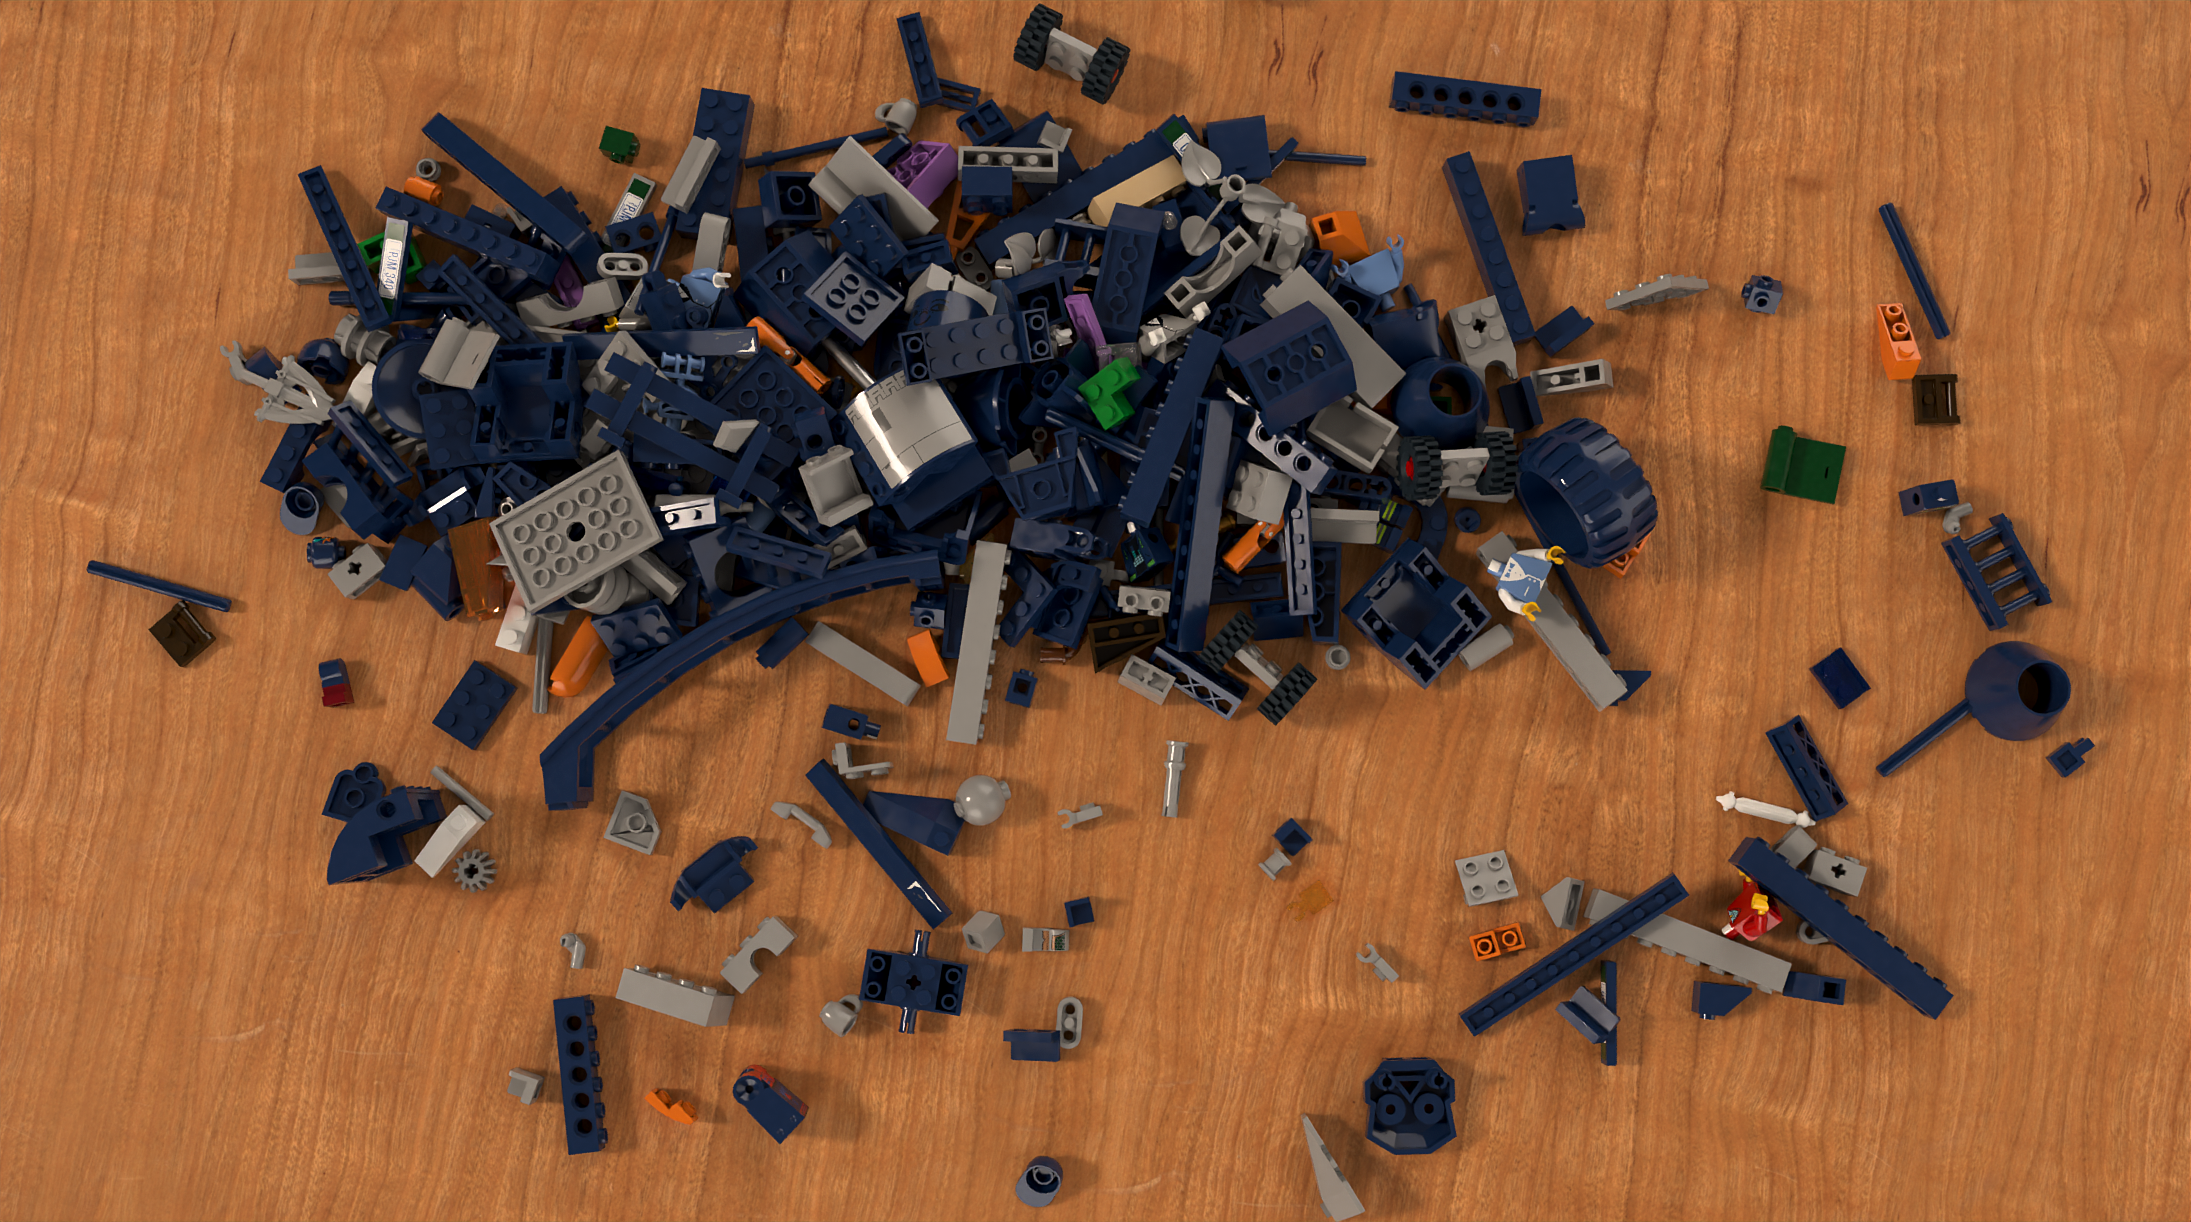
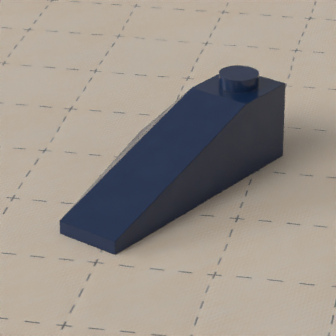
[863,791,966,856]

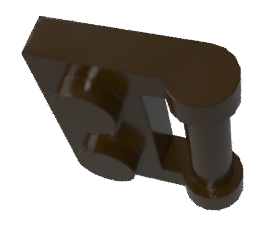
[1912,374,1961,426]
[148,600,216,667]

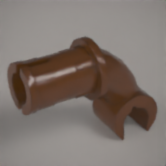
[1040,629,1087,665]

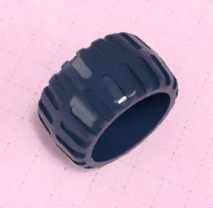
[1515,417,1658,569]

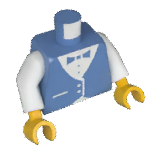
[1487,546,1566,621]

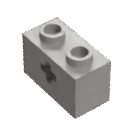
[328,543,387,600]
[1803,847,1867,897]

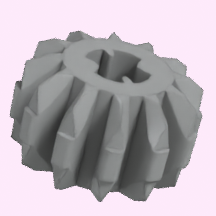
[452,849,498,893]

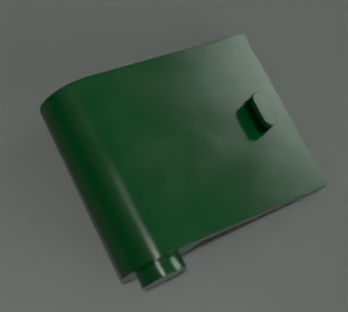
[1760,425,1846,505]

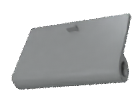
[808,136,939,241]

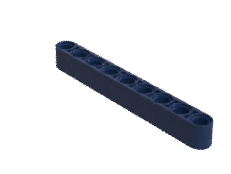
[421,112,589,256]

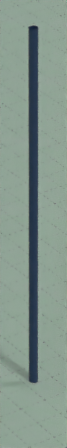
[1403,283,1611,656]

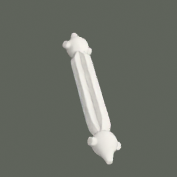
[1716,791,1816,828]

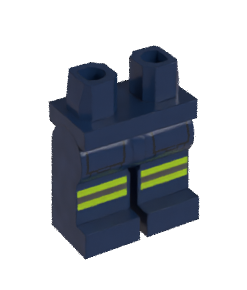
[1345,488,1413,554]

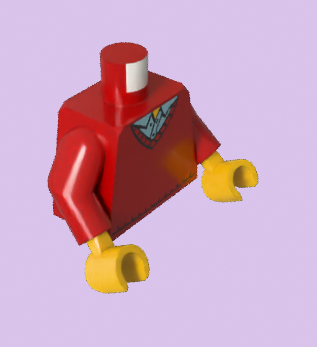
[1722,870,1783,941]

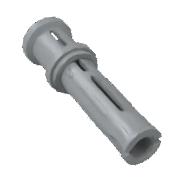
[1161,740,1189,818]

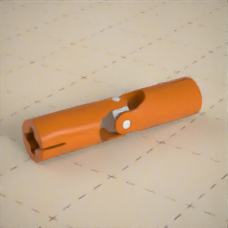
[746,316,832,397]
[1222,512,1284,573]

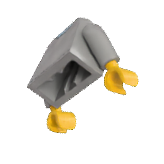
[604,271,653,332]

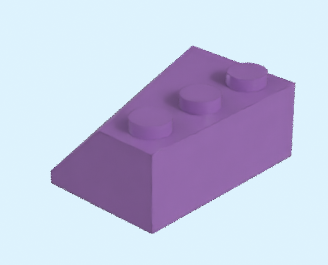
[887,140,958,209]

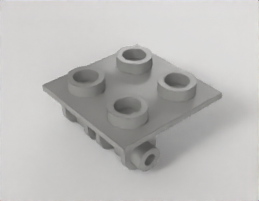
[1455,850,1519,907]

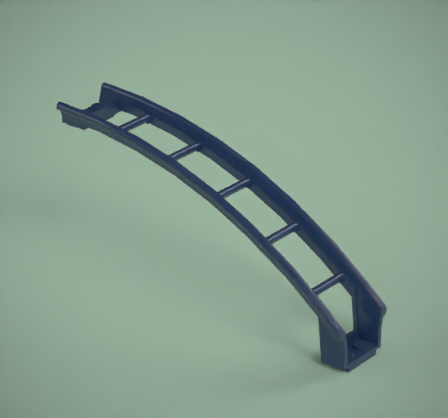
[540,549,945,811]

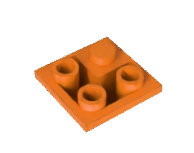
[1309,211,1371,268]

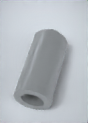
[1458,623,1515,671]

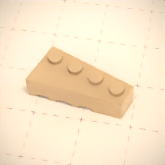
[1086,155,1187,227]

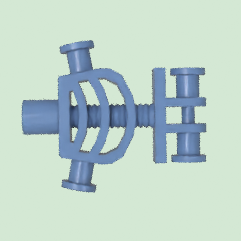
[643,352,705,433]

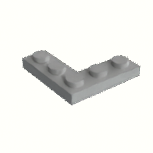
[582,330,669,403]

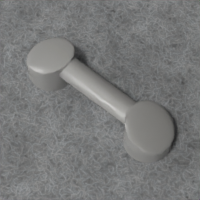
[770,802,832,849]

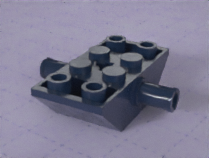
[859,929,968,1034]

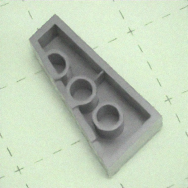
[615,964,735,1027]

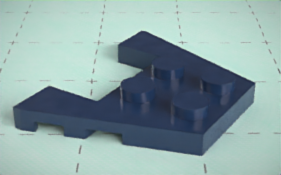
[982,426,1079,521]

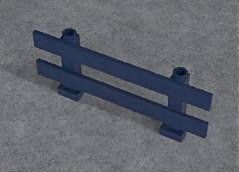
[585,352,799,509]

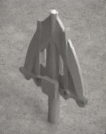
[239,355,336,426]

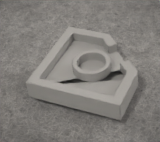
[603,790,662,855]

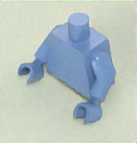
[1331,234,1404,312]

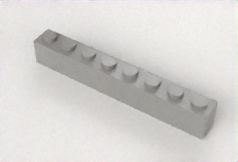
[1476,531,1628,713]
[946,540,1012,745]
[1583,888,1792,995]

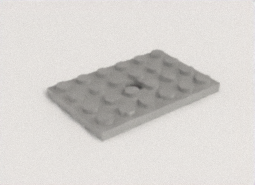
[489,449,664,613]

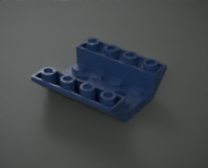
[733,230,838,365]
[1221,300,1357,437]

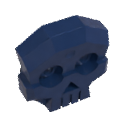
[1362,1057,1457,1155]

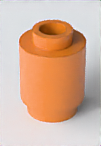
[404,176,444,206]

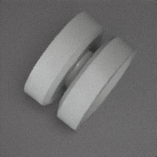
[564,565,629,615]

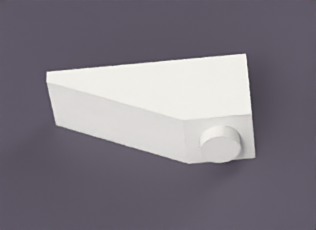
[332,361,377,427]
[414,805,486,878]

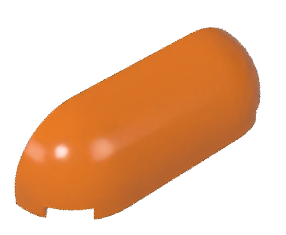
[547,613,608,698]

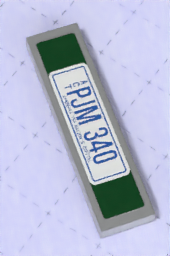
[601,173,657,253]

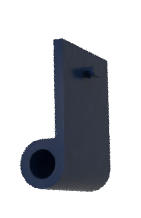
[995,111,1083,204]
[1202,115,1272,185]

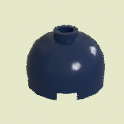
[297,338,350,384]

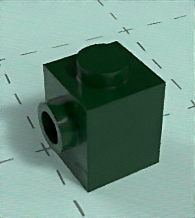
[599,126,640,164]

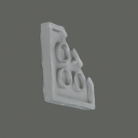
[1605,274,1709,311]

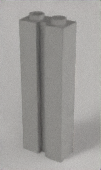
[1260,265,1406,410]

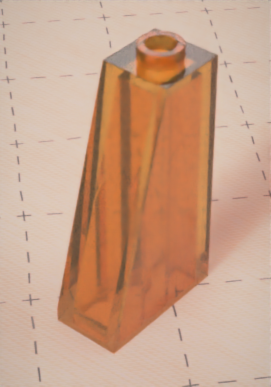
[447,517,504,621]

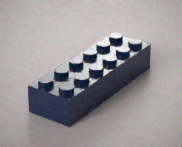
[676,88,755,245]

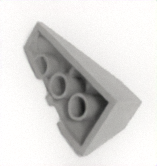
[1300,1113,1365,1222]

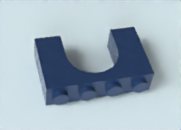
[682,512,773,619]

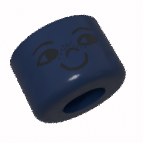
[906,290,989,379]

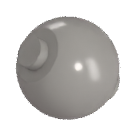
[954,775,1011,826]

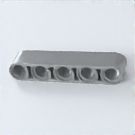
[692,212,731,328]
[805,621,921,707]

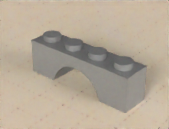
[1164,225,1263,318]
[516,276,625,328]

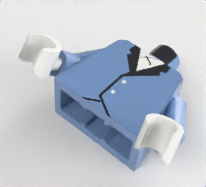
[666,267,731,328]

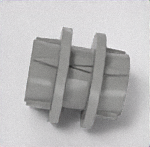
[334,313,396,367]

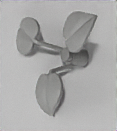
[1180,140,1285,256]
[995,229,1060,279]

